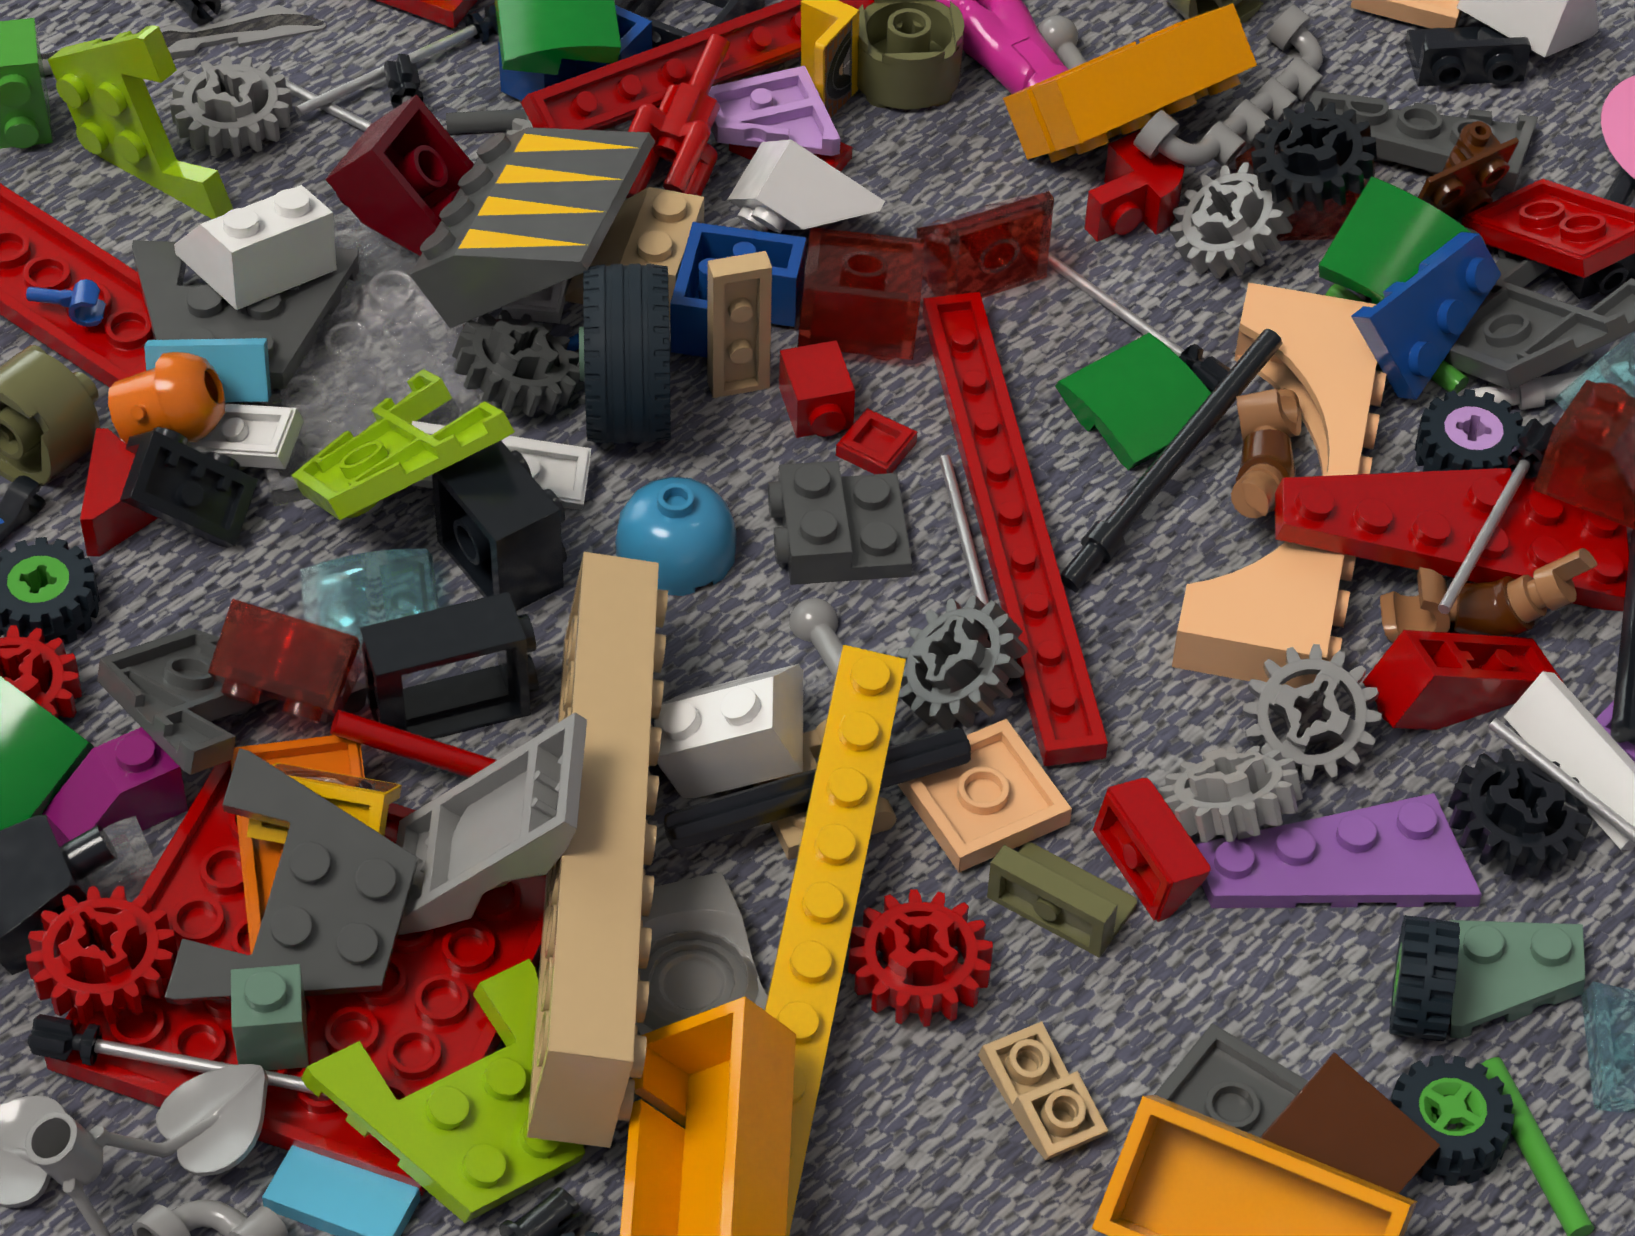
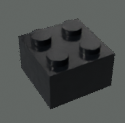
[432,441,567,611]

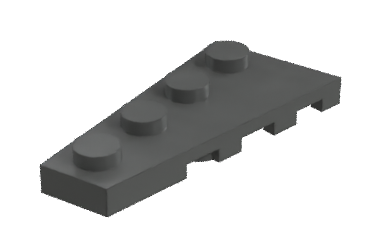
[1309,91,1538,192]

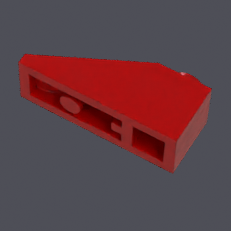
[1363,630,1564,730]

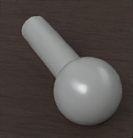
[1037,15,1086,69]
[789,598,843,679]

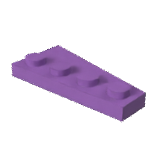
[1195,793,1482,908]

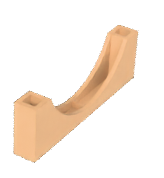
[1172,282,1387,688]

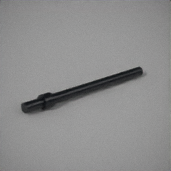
[1060,329,1283,593]

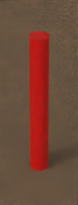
[330,710,497,778]

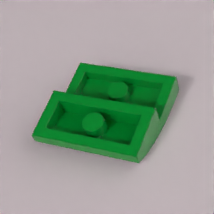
[495,0,621,75]
[1319,176,1472,304]
[1055,333,1211,471]
[0,676,94,830]

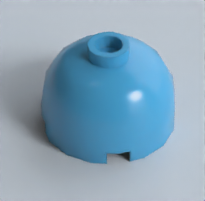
[615,477,737,596]

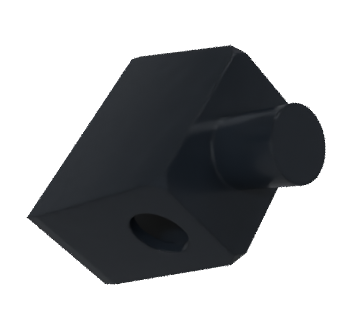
[0,815,118,975]

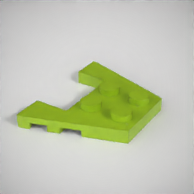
[48,25,233,219]
[291,369,515,520]
[301,959,585,1223]

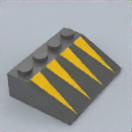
[409,127,655,328]

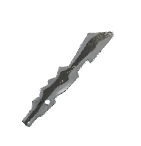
[41,5,326,76]

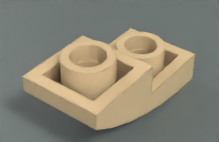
[978,1021,1108,1161]

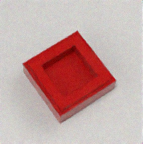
[836,408,918,474]

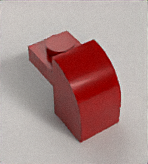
[1084,129,1184,242]

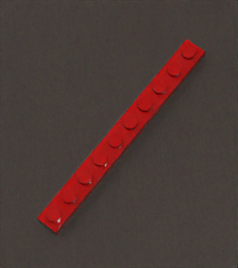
[922,292,1108,767]

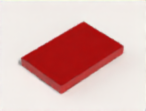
[1461,179,1635,278]

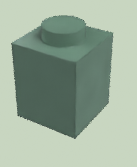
[231,964,309,1071]

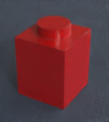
[779,340,855,438]

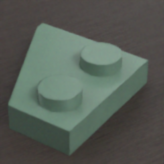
[1449,920,1585,1039]

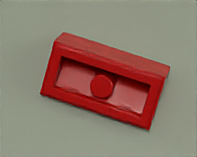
[1093,778,1211,922]

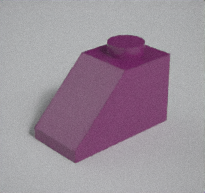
[42,727,188,844]

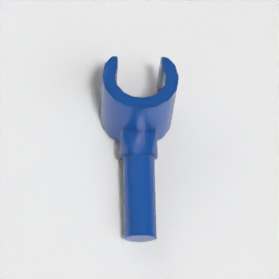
[26,279,106,327]

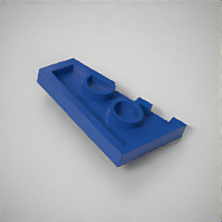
[1351,232,1501,400]

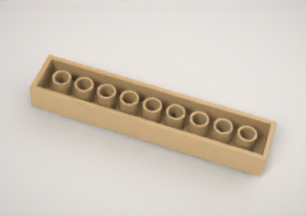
[527,552,668,1148]

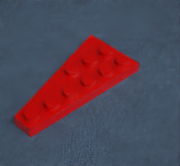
[1275,463,1629,611]

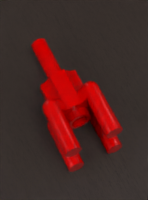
[626,34,730,199]

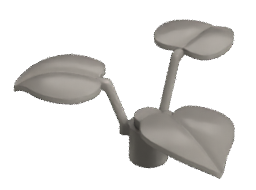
[0,1064,268,1236]

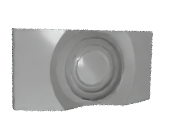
[396,712,587,935]
[635,872,767,1120]

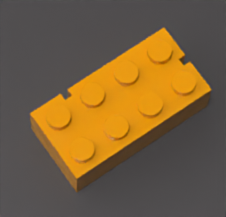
[1003,3,1257,163]
[620,996,796,1236]
[1092,1095,1417,1236]

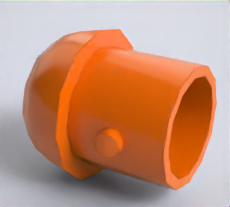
[108,352,226,444]

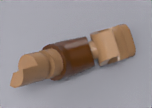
[1231,388,1302,518]
[1380,548,1598,642]

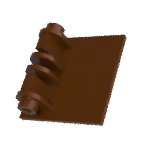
[1418,121,1519,219]

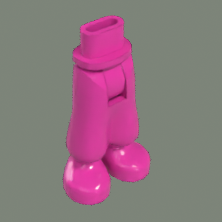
[936,0,1069,94]

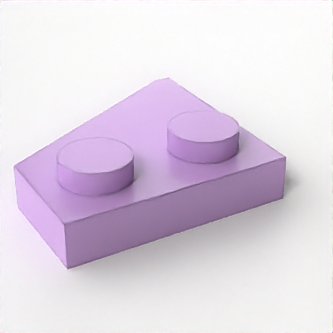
[708,66,841,156]

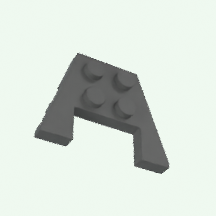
[132,240,360,389]
[1444,248,1635,390]
[97,628,367,775]
[165,748,418,1005]

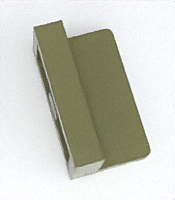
[987,842,1137,958]

